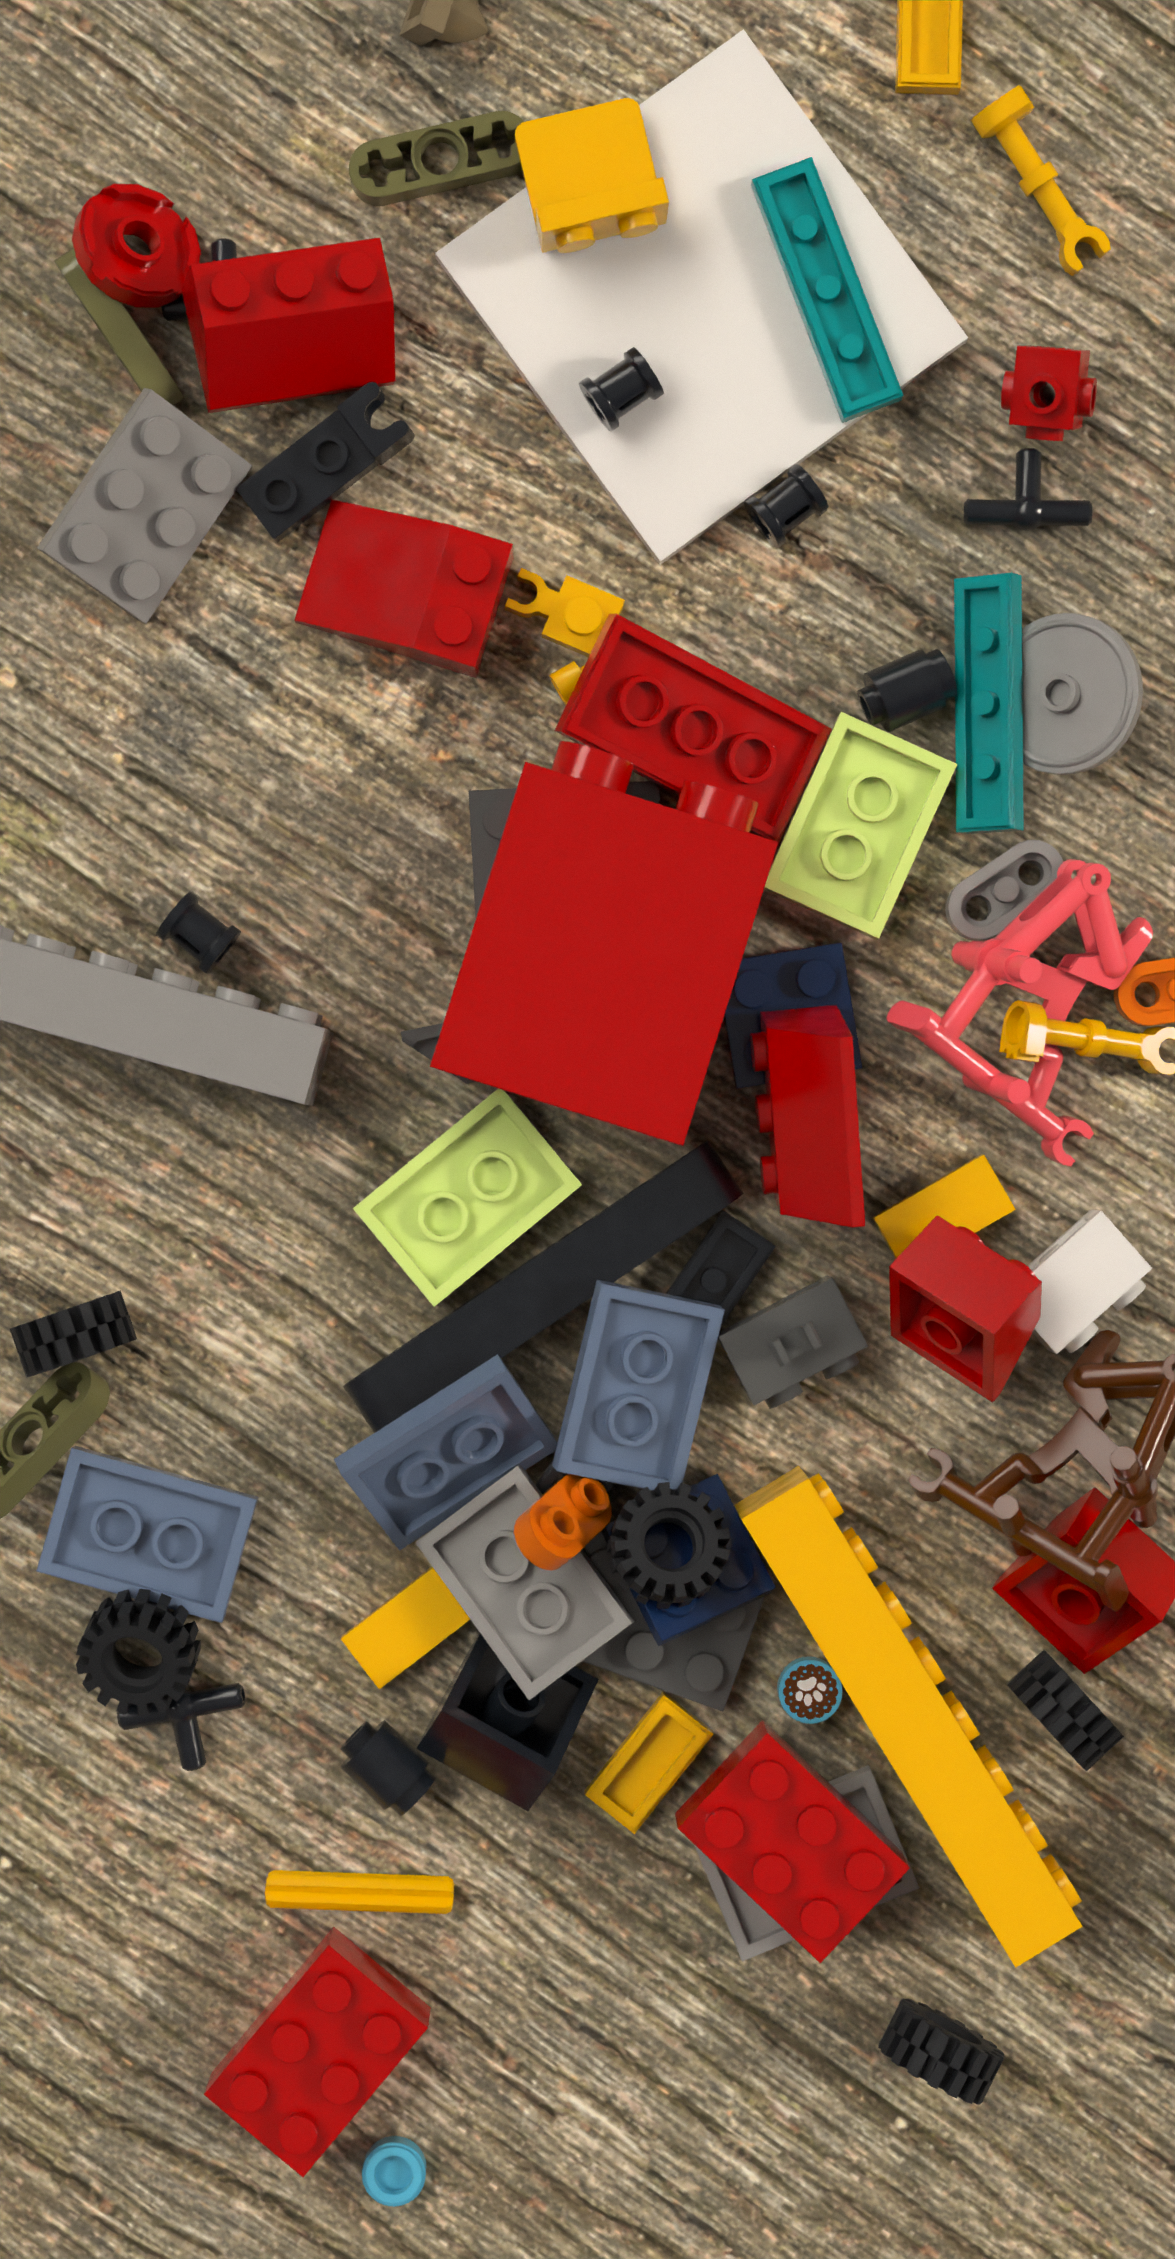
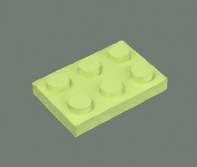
[764,712,957,940]
[353,1088,582,1307]

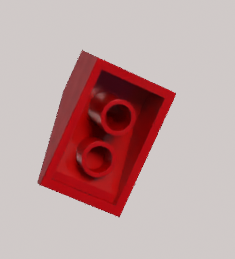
[294,499,514,678]

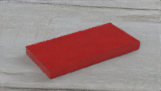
[554,613,832,844]

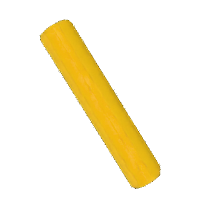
[265,1870,454,1914]

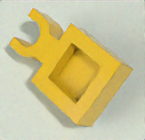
[505,568,625,657]

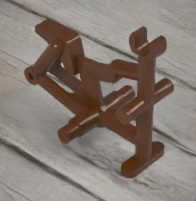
[908,1330,1175,1612]

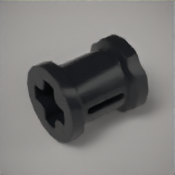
[579,347,664,432]
[744,464,829,548]
[156,891,241,974]

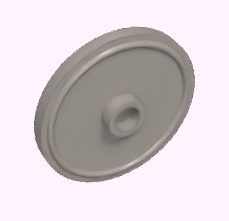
[1022,613,1143,775]

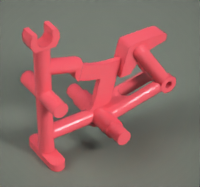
[886,859,1153,1166]

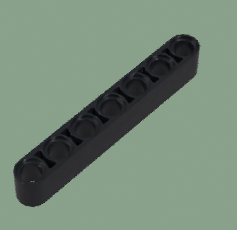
[343,1141,744,1433]

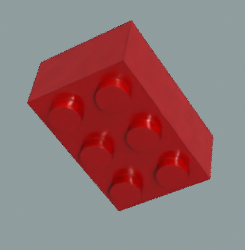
[675,1720,910,1964]
[204,1927,431,2177]

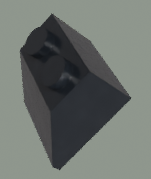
[416,1632,599,1812]

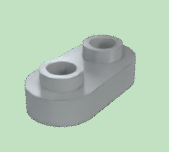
[945,840,1063,941]

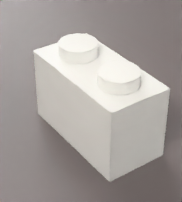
[1028,1210,1152,1354]

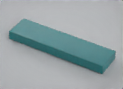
[751,157,904,423]
[954,572,1024,834]

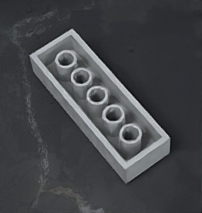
[0,925,334,1106]

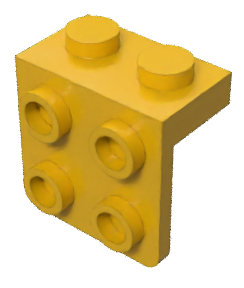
[515,98,669,253]

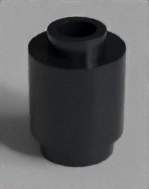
[857,649,957,732]
[340,1720,436,1816]

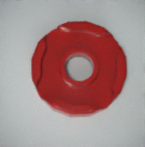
[72,184,201,308]

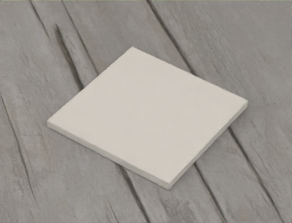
[435,29,968,566]

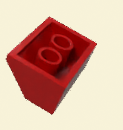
[181,237,396,413]
[750,1005,865,1228]

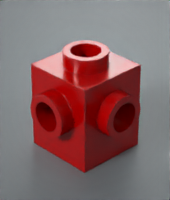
[1001,345,1097,441]

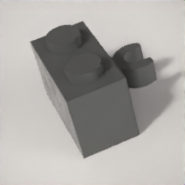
[718,1275,868,1409]

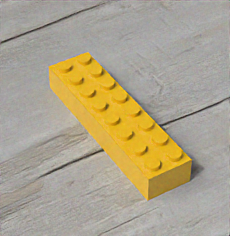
[734,1465,1083,1968]

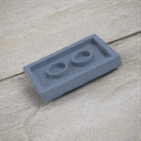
[552,1279,725,1490]
[334,1354,558,1551]
[37,1446,259,1623]

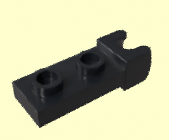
[236,381,415,543]

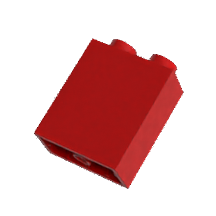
[430,741,779,1146]

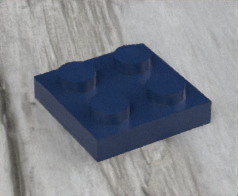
[724,943,862,1089]
[601,1474,776,1646]

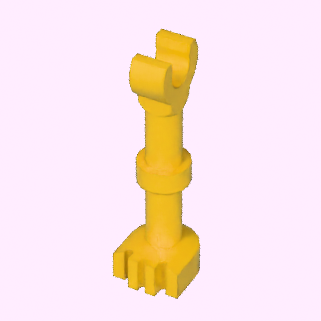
[971,85,1111,276]
[999,1000,1175,1075]

